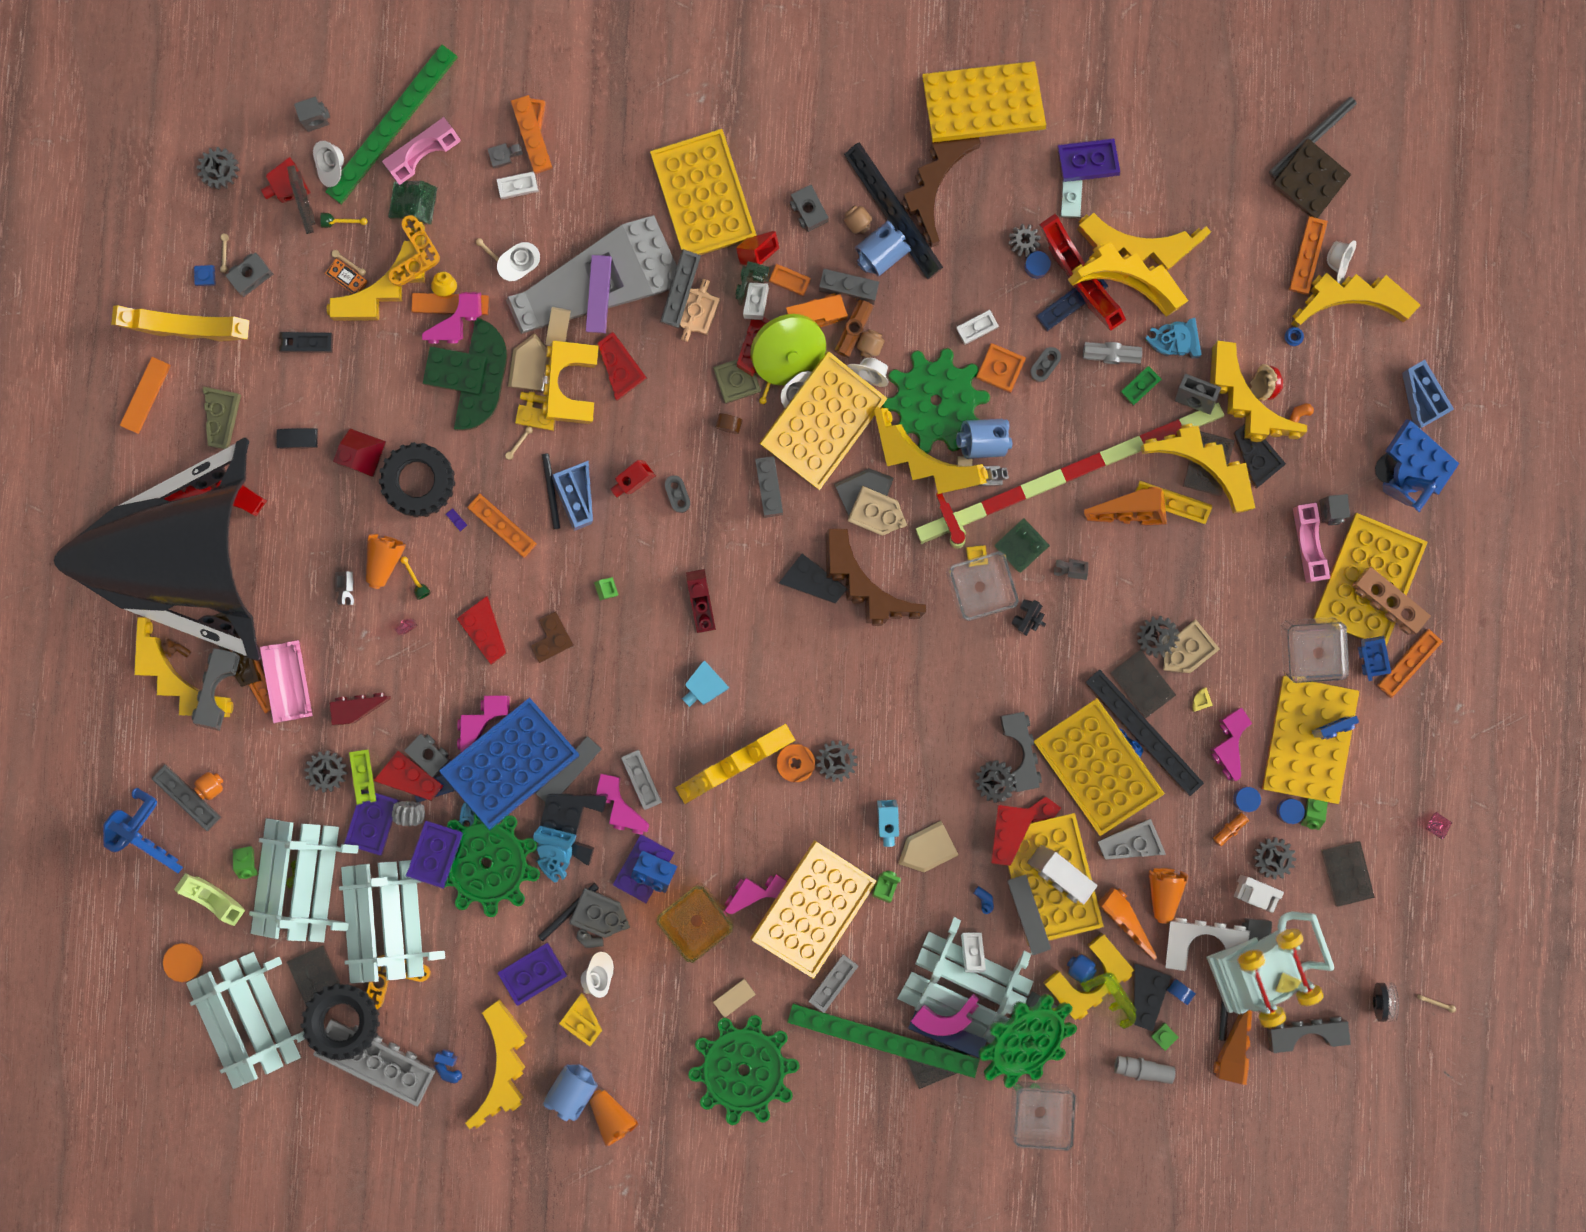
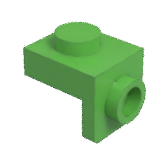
[1301,798,1328,830]
[233,846,257,879]
[872,871,901,903]

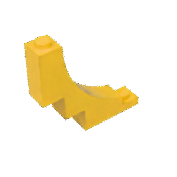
[1077,213,1211,271]
[327,222,425,321]
[111,305,249,342]
[874,408,988,494]
[135,617,233,717]

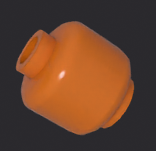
[193,772,224,800]

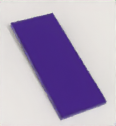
[446,508,467,531]

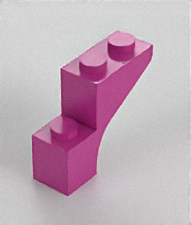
[422,292,482,343]
[457,696,510,753]
[1211,708,1252,782]
[596,774,649,835]
[724,874,787,914]

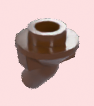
[163,638,191,658]

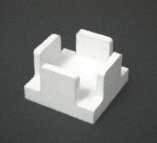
[1234,875,1284,913]

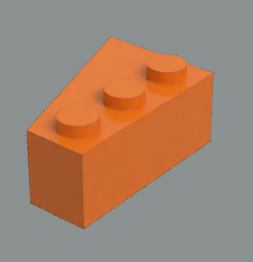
[786,293,847,328]

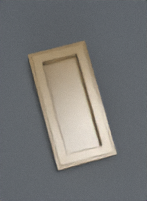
[545,307,571,346]
[713,979,756,1018]

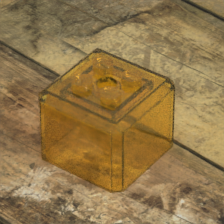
[656,883,734,963]

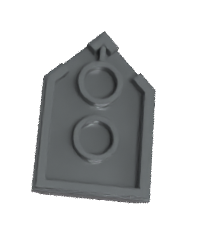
[834,468,894,516]
[569,888,630,938]

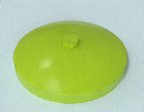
[751,314,826,386]

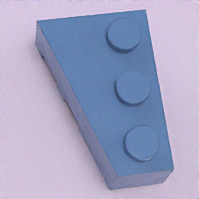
[1402,360,1454,428]
[552,461,593,531]

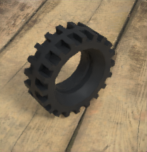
[379,442,456,517]
[301,984,380,1061]

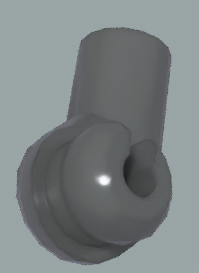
[576,929,604,948]

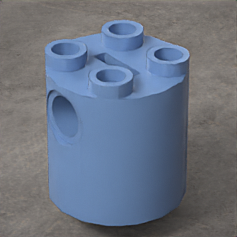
[855,220,911,277]
[956,419,1012,459]
[543,1065,598,1121]

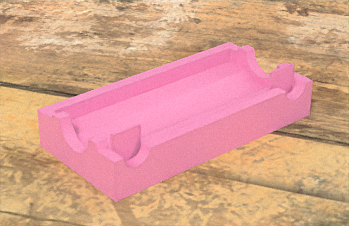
[260,640,313,723]

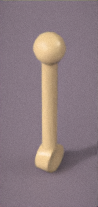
[220,233,229,273]
[476,238,499,262]
[332,250,366,276]
[506,426,533,460]
[1417,994,1456,1013]

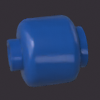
[1067,954,1097,983]

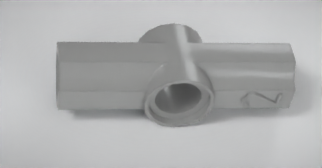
[1083,342,1142,364]

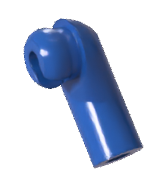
[973,886,994,914]
[434,1063,462,1084]

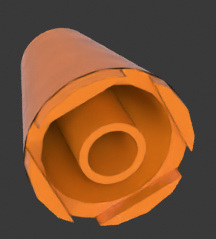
[366,534,406,589]
[1149,868,1188,924]
[589,1089,639,1146]

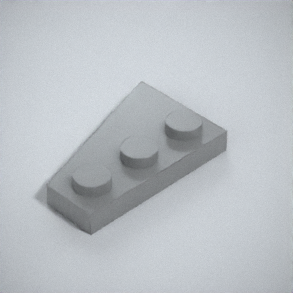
[1097,819,1166,860]

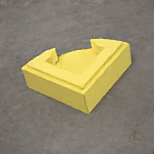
[1192,687,1213,712]
[1276,972,1302,993]

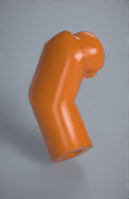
[1289,403,1314,423]

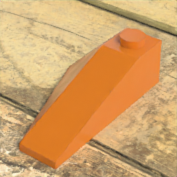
[1084,487,1167,525]
[1098,887,1157,960]
[1213,1010,1252,1085]

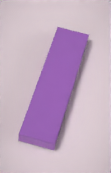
[586,255,612,333]

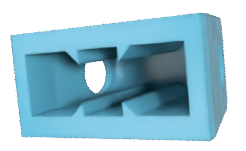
[682,660,729,707]
[877,800,899,847]

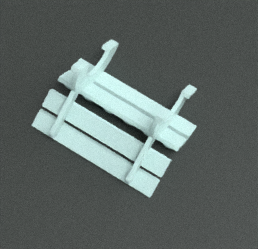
[249,818,359,942]
[339,860,445,983]
[897,917,1034,1043]
[186,952,305,1089]

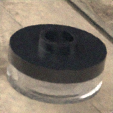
[1372,982,1399,1022]

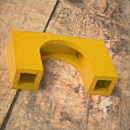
[542,341,598,424]
[1043,933,1134,1020]

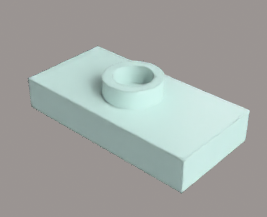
[1061,180,1082,218]

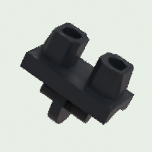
[1011,599,1046,636]

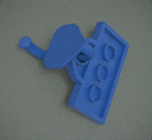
[1382,419,1459,512]
[103,788,183,874]

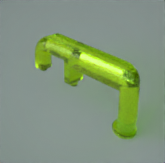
[1081,973,1136,1029]

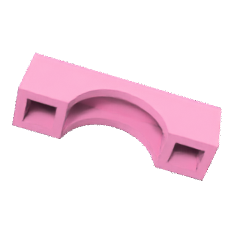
[382,117,461,185]
[1293,503,1330,583]

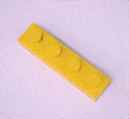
[1136,481,1212,524]

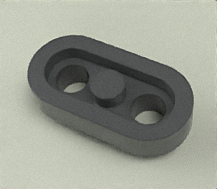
[1030,347,1061,382]
[665,475,691,513]

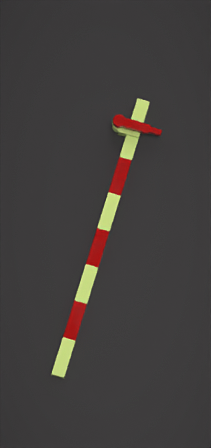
[916,403,1224,549]

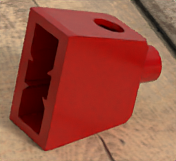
[261,157,311,203]
[611,460,656,498]

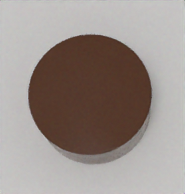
[715,413,743,434]

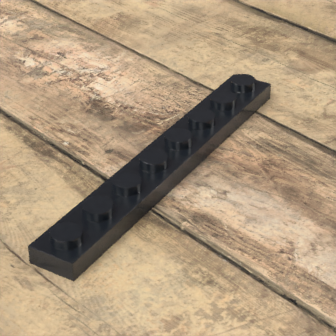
[844,142,944,279]
[1085,669,1204,796]

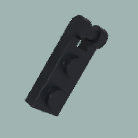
[279,332,333,353]

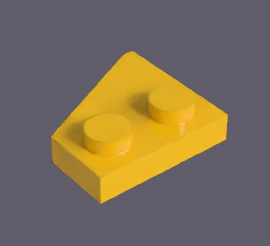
[559,993,602,1047]

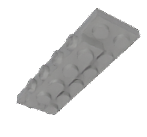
[313,1019,436,1107]

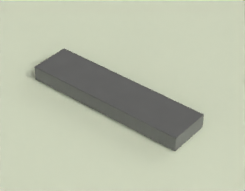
[660,249,701,328]
[536,736,602,802]
[152,765,221,831]
[1007,874,1051,955]

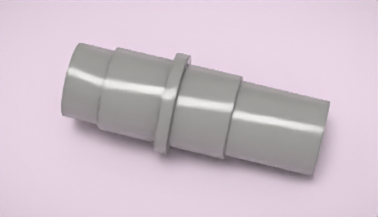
[1114,1056,1176,1084]

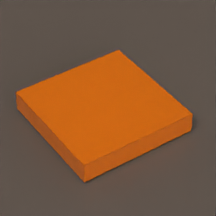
[976,343,1026,393]

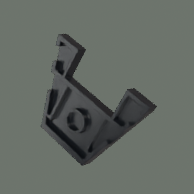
[540,794,608,866]

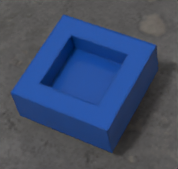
[194,265,216,286]
[434,1049,458,1067]

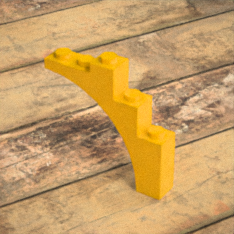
[1068,242,1188,317]
[1291,273,1420,328]
[1210,341,1307,442]
[1141,423,1255,514]
[675,724,795,804]
[465,999,527,1129]

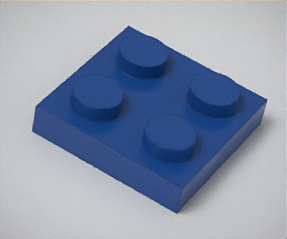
[1311,715,1360,740]

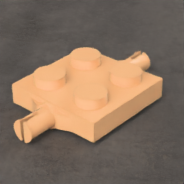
[680,279,720,342]

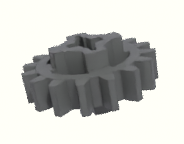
[197,147,240,190]
[1137,616,1180,658]
[816,741,858,782]
[304,751,348,793]
[975,760,1017,803]
[1253,837,1296,880]

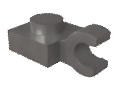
[488,143,523,169]
[1054,559,1089,580]
[335,571,354,605]

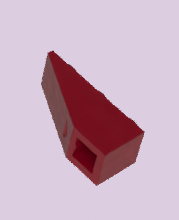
[686,569,716,633]
[330,693,391,725]

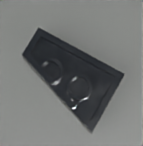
[1233,424,1286,489]
[779,553,846,604]
[1133,963,1171,1031]

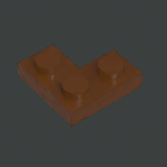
[531,611,574,663]

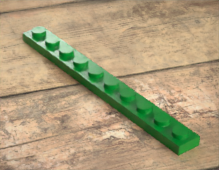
[325,44,458,205]
[788,1004,980,1078]

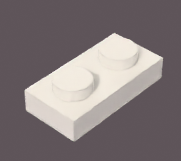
[497,172,539,200]
[743,283,769,320]
[956,310,999,345]
[961,933,986,973]

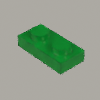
[1120,366,1162,406]

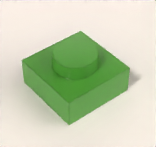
[594,577,618,601]
[1151,1023,1179,1051]

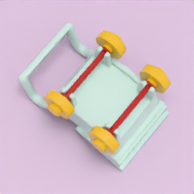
[1207,912,1334,1027]

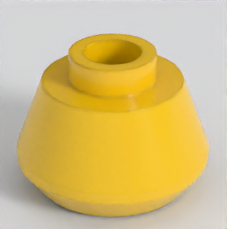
[431,272,457,297]

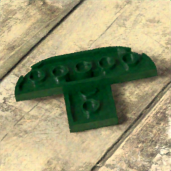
[422,318,507,431]

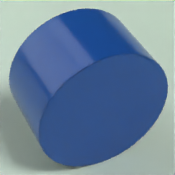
[1025,251,1051,279]
[1233,787,1261,812]
[1276,799,1305,824]
[1167,979,1196,1005]

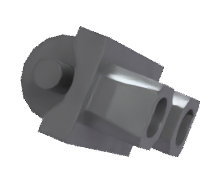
[978,466,1009,486]

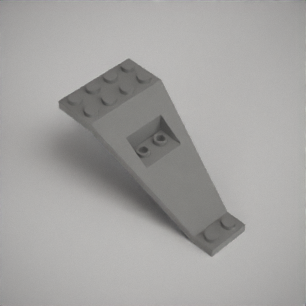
[506,215,677,334]

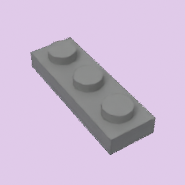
[621,750,662,810]
[808,954,858,1013]

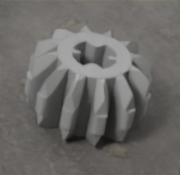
[1008,224,1041,257]
[392,801,425,826]

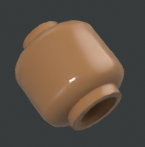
[844,205,872,234]
[857,329,885,358]

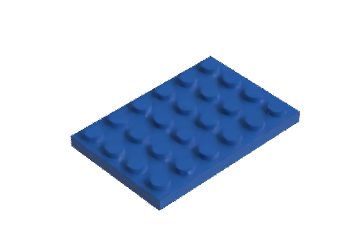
[439,697,579,830]

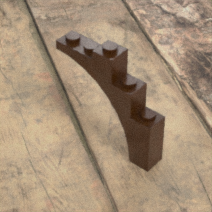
[901,137,981,248]
[825,529,926,626]

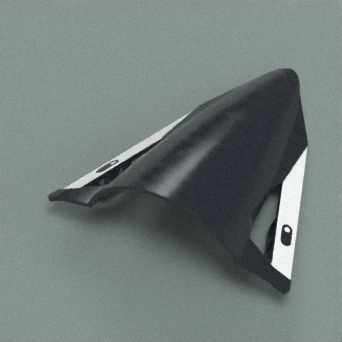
[54,437,261,661]

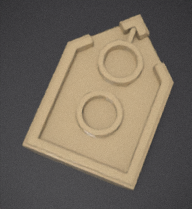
[508,333,549,391]
[848,486,907,536]
[1163,619,1220,673]
[898,821,958,872]

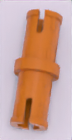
[1213,812,1249,847]

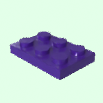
[1057,139,1120,182]
[344,789,399,856]
[406,821,463,889]
[613,834,675,904]
[498,942,568,1006]

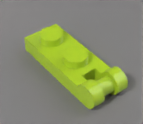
[349,749,376,805]

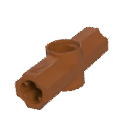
[834,299,874,358]

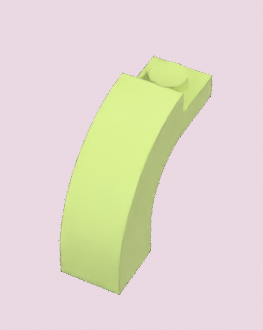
[174,873,245,926]

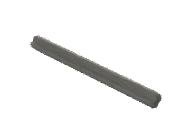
[1269,97,1357,179]

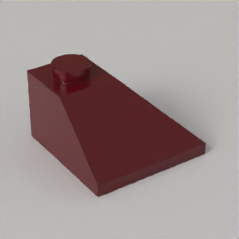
[333,429,386,477]

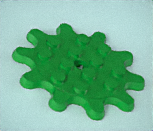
[882,348,990,453]
[444,813,540,917]
[978,994,1077,1088]
[688,1015,800,1125]

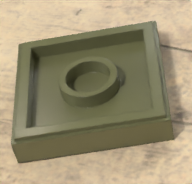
[713,359,761,404]

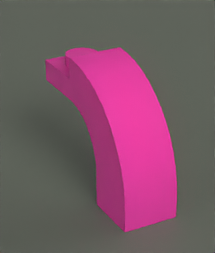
[911,994,979,1036]

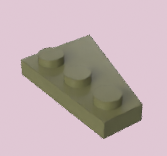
[203,387,241,450]

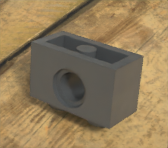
[294,96,330,132]
[789,185,829,232]
[225,252,274,297]
[1175,374,1221,415]
[1319,494,1350,526]
[404,734,451,777]

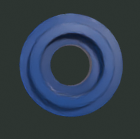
[1284,327,1304,346]

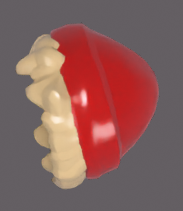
[1250,364,1284,401]

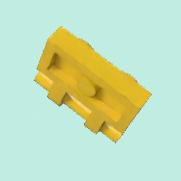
[515,391,555,431]

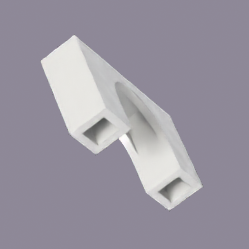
[1166,918,1250,971]

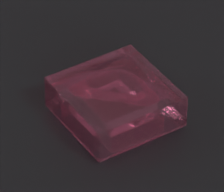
[395,619,417,636]
[1426,812,1452,839]

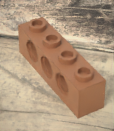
[1352,567,1431,635]

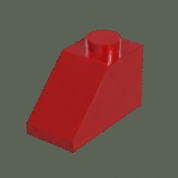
[736,231,780,267]

